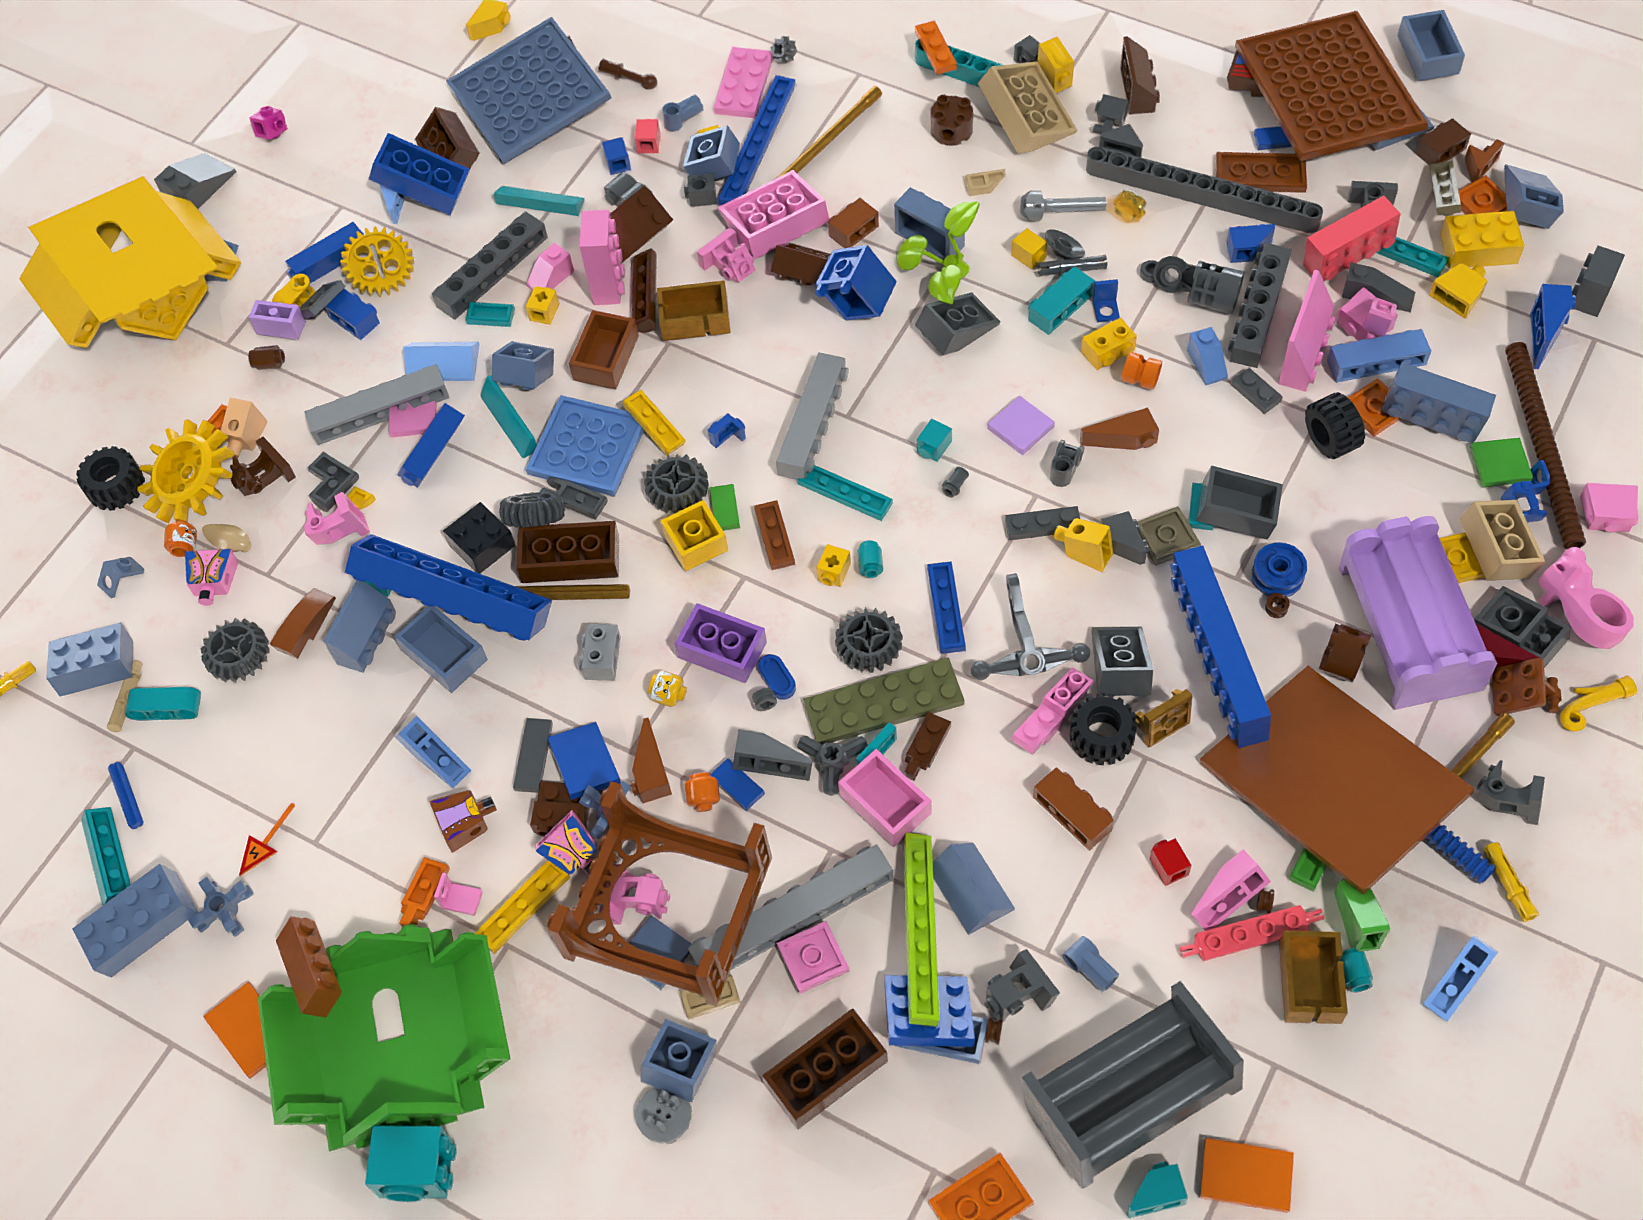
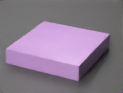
[988,395,1055,456]

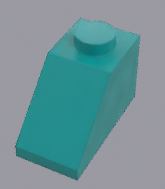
[1127,1162,1188,1219]

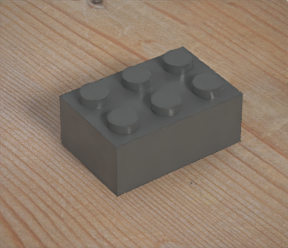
[1196,465,1283,540]

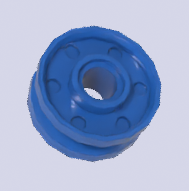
[1252,542,1307,597]

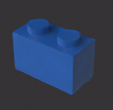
[325,289,380,340]

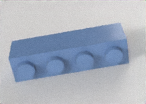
[1327,329,1431,383]

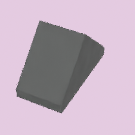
[1099,124,1143,158]

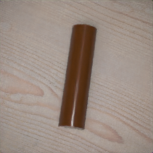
[632,248,657,333]

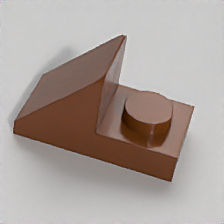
[1464,139,1504,183]

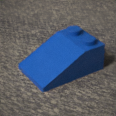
[1530,284,1576,369]

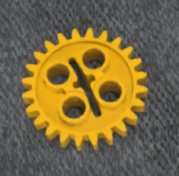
[340,226,414,297]

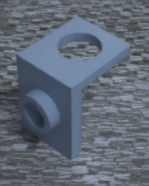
[97,556,145,598]

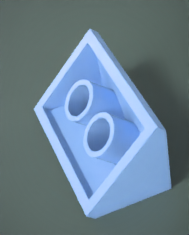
[404,342,480,381]

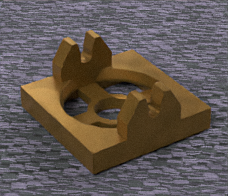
[1135,689,1193,748]

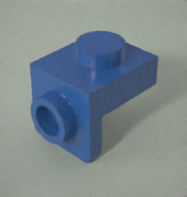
[708,413,746,448]

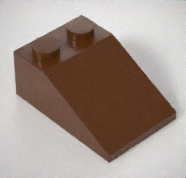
[610,185,673,264]

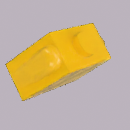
[1038,36,1074,93]

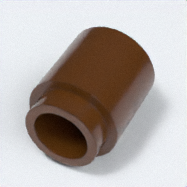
[248,345,285,370]

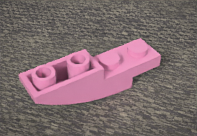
[1011,667,1094,755]

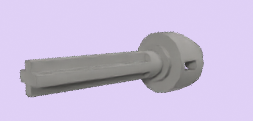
[1020,190,1107,221]

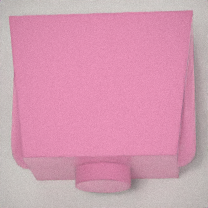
[1337,287,1398,341]
[1580,483,1638,532]

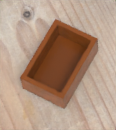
[569,310,639,389]

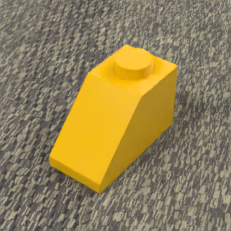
[466,0,511,41]

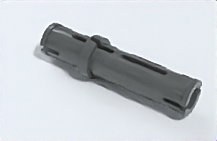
[1038,254,1107,276]

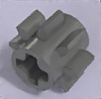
[771,36,798,63]

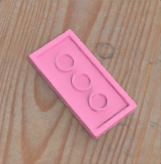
[714,47,773,118]

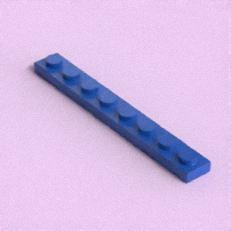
[718,75,796,205]

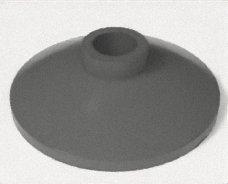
[1044,229,1085,259]

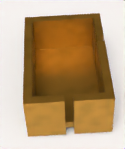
[657,280,731,341]
[1279,931,1348,1024]

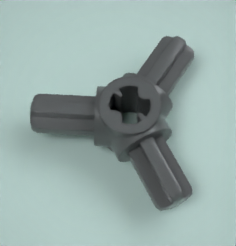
[797,736,868,796]

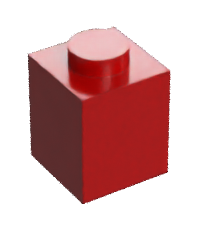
[1150,838,1192,886]

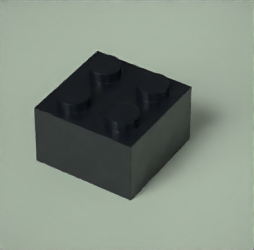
[443,502,516,573]

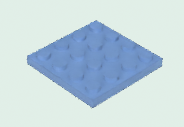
[526,395,644,496]

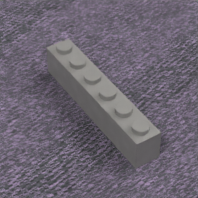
[776,352,849,480]
[304,364,450,445]

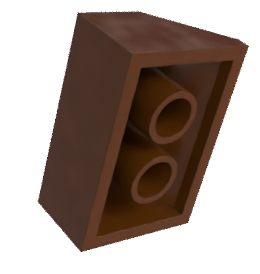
[1120,36,1160,115]
[415,107,480,169]
[770,243,831,286]

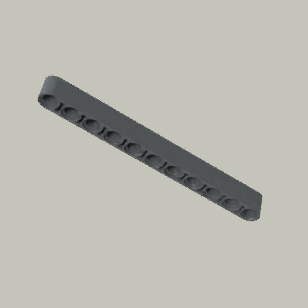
[1086,146,1323,233]

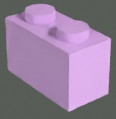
[249,300,306,340]

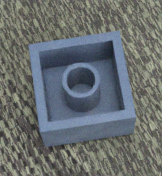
[683,125,740,180]
[492,341,554,390]
[640,1019,717,1103]

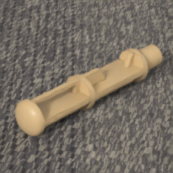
[106,660,143,732]

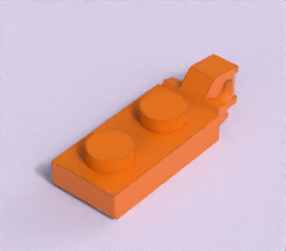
[399,857,450,927]

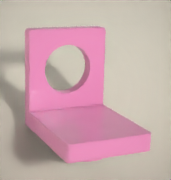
[434,873,483,916]

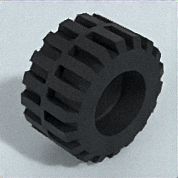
[1305,392,1365,459]
[76,446,145,511]
[1070,693,1137,766]

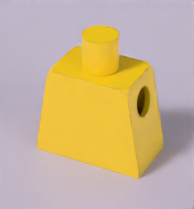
[1429,264,1487,319]
[1054,518,1113,572]

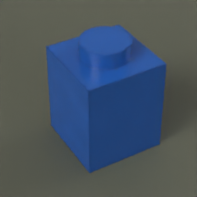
[602,137,631,175]

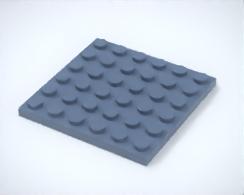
[446,16,612,164]

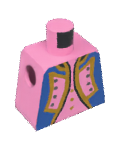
[185,549,238,606]
[535,810,597,876]

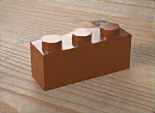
[1033,767,1114,851]

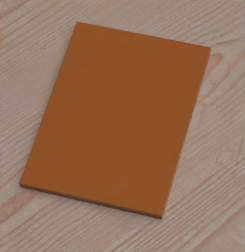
[1235,10,1428,161]
[1200,666,1474,895]

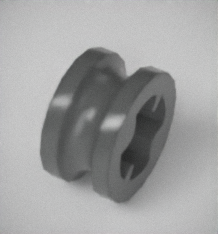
[752,688,777,711]

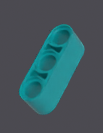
[125,687,201,721]

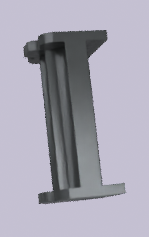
[1021,981,1244,1189]

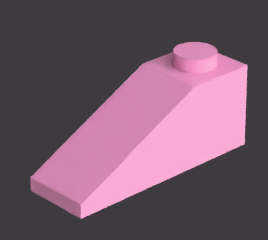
[1191,849,1271,931]

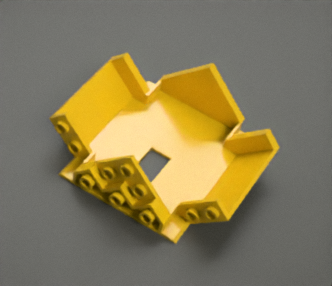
[19,176,242,348]

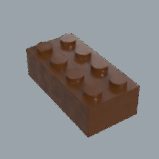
[516,521,619,583]
[762,1008,888,1129]

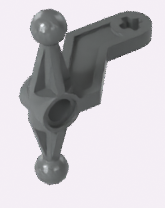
[971,573,1090,680]

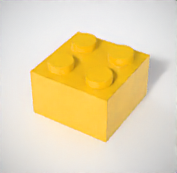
[660,500,729,572]

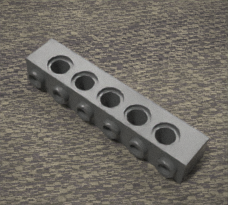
[432,211,548,320]
[1228,243,1292,368]

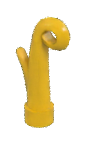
[1560,675,1637,732]

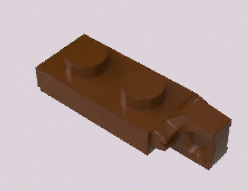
[905,712,951,781]

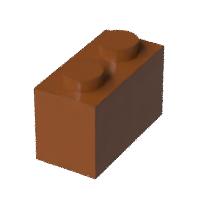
[828,198,879,248]

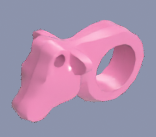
[1538,547,1634,649]

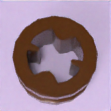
[1265,593,1290,618]
[1256,888,1274,913]
[985,1017,1003,1045]

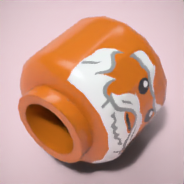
[164,520,197,557]

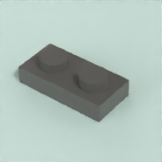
[1231,368,1283,414]

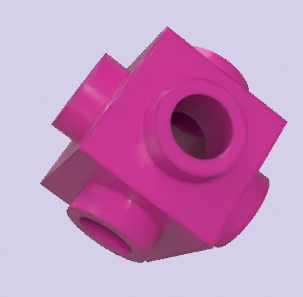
[249,106,288,140]

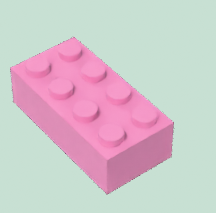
[579,210,625,305]

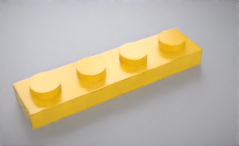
[475,860,571,954]

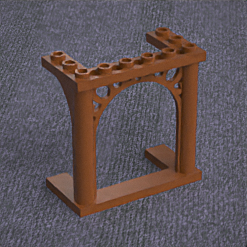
[547,781,772,1006]

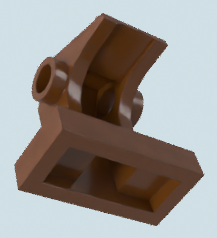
[230,436,296,496]

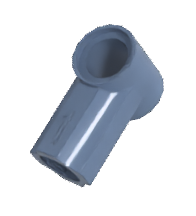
[662,94,704,132]
[1062,936,1119,992]

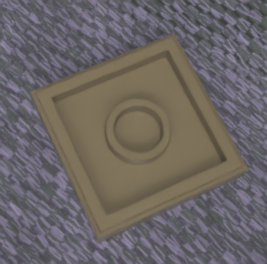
[1138,506,1201,565]

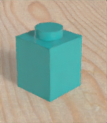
[917,418,952,462]

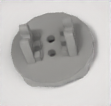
[636,1088,692,1144]

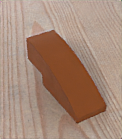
[270,588,336,659]

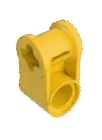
[272,274,315,307]

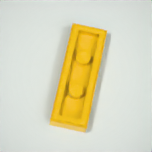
[622,389,686,456]

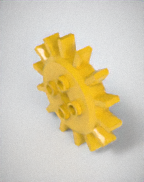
[137,419,235,524]

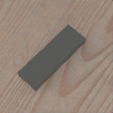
[513,718,553,793]

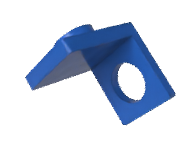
[1093,279,1120,322]

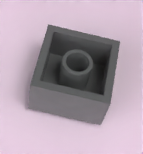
[1572,245,1625,317]

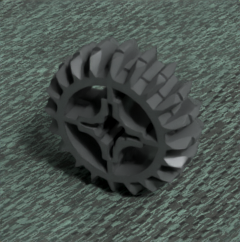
[644,453,709,514]
[499,492,565,528]
[835,607,903,673]
[200,618,270,683]

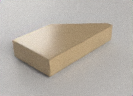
[965,169,1006,196]

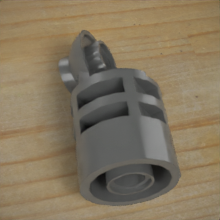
[1153,256,1245,314]

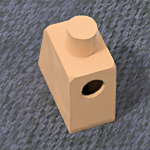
[221,398,267,458]

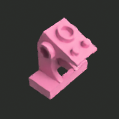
[697,227,755,282]
[304,492,370,545]
[599,864,670,925]

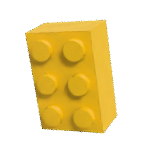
[1440,211,1525,269]

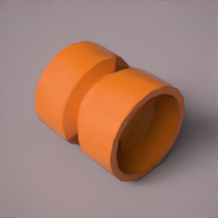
[1121,352,1163,390]

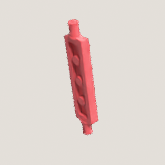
[1179,905,1324,961]

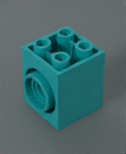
[365,1126,457,1202]

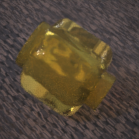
[1113,190,1146,223]

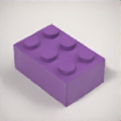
[675,603,767,683]

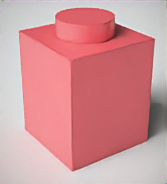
[635,119,661,153]

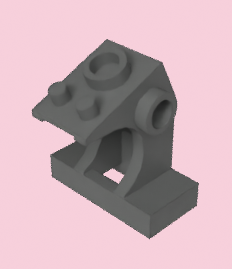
[1477,760,1545,825]
[984,949,1060,1022]

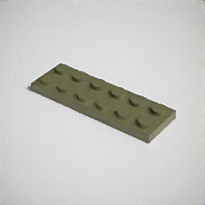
[803,657,965,745]

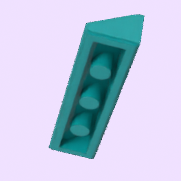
[494,186,585,216]
[480,375,537,458]
[81,807,131,906]

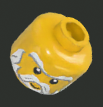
[648,671,687,707]

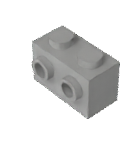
[578,624,621,681]

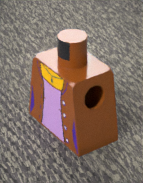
[429,790,497,853]

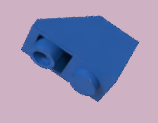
[1226,224,1275,263]

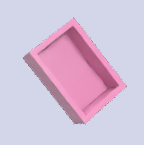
[838,749,932,847]

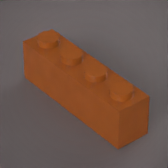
[276,916,342,1018]

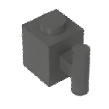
[1093,94,1130,134]

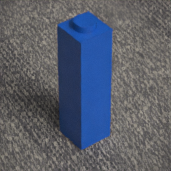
[285,222,364,284]
[398,403,465,488]

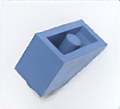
[1187,327,1228,385]

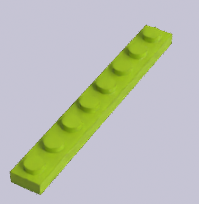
[903,833,940,1027]

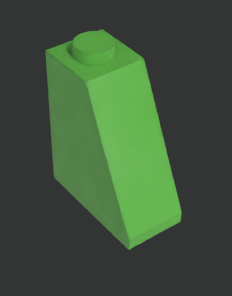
[1334,879,1390,952]

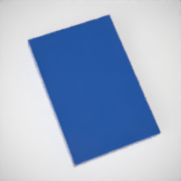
[547,722,621,800]

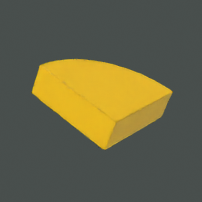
[347,486,376,509]

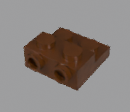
[530,781,590,837]

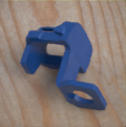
[1500,460,1550,523]

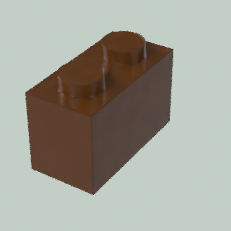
[1415,118,1471,166]

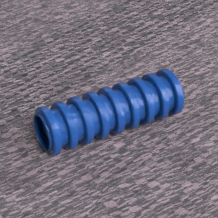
[1424,824,1495,884]

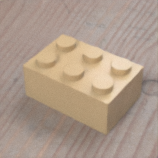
[1460,500,1545,581]

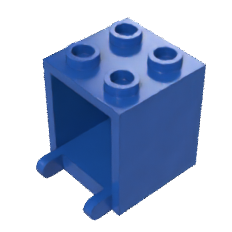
[816,245,897,321]

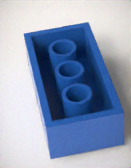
[369,133,470,216]

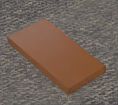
[1216,152,1307,193]

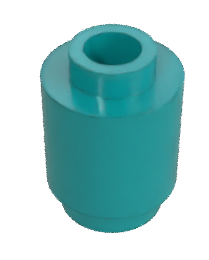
[857,540,883,578]
[1340,948,1373,992]

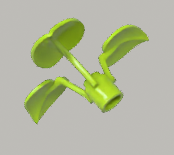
[896,201,980,304]

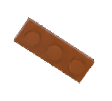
[754,500,795,570]

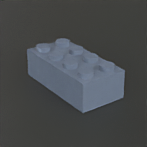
[1381,363,1496,443]
[72,864,199,977]

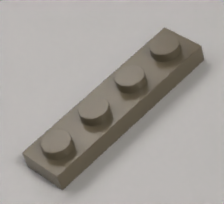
[1430,161,1461,216]

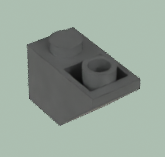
[1101,511,1149,565]

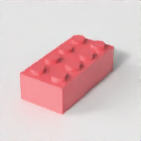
[1303,196,1401,281]

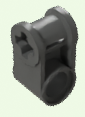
[1050,439,1085,487]

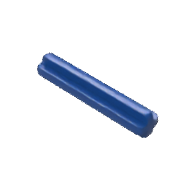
[108,762,144,829]

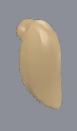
[202,524,252,553]

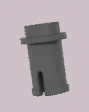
[942,467,969,497]

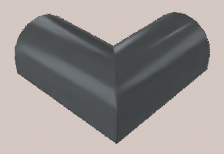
[308,452,359,512]

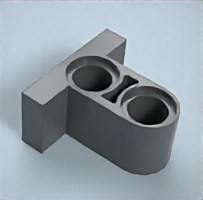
[1348,181,1398,208]

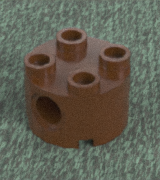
[931,94,973,146]
[1318,623,1371,683]

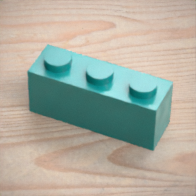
[1028,266,1095,335]

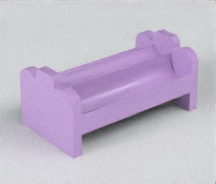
[1339,516,1497,710]

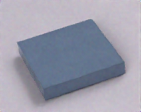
[629,915,692,990]

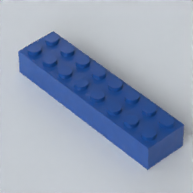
[344,534,552,641]
[1170,545,1271,748]

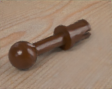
[598,58,658,90]

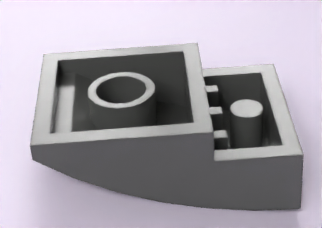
[1474,586,1571,668]

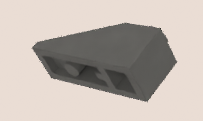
[1342,263,1416,313]
[732,729,813,781]

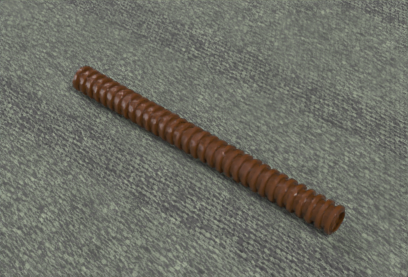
[1505,342,1586,550]

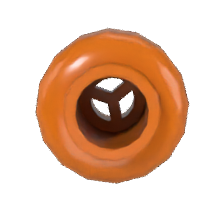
[684,772,720,812]

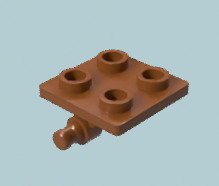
[1492,657,1562,716]

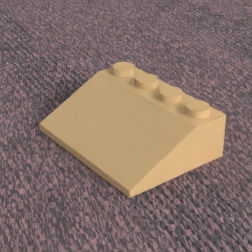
[978,62,1078,153]

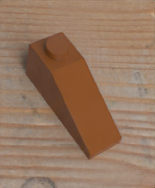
[1080,407,1159,450]
[630,717,672,804]

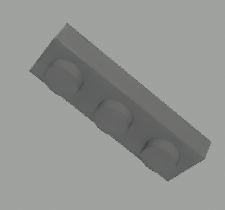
[1005,506,1080,541]

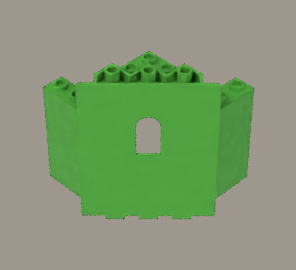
[258,924,511,1151]

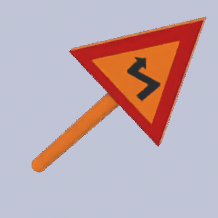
[239,803,295,876]

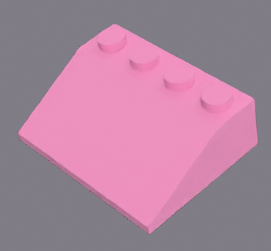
[718,170,829,259]
[1278,269,1336,392]

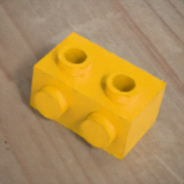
[1081,317,1137,370]

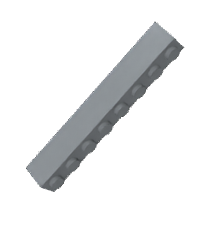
[688,844,894,971]

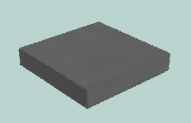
[299,280,346,319]

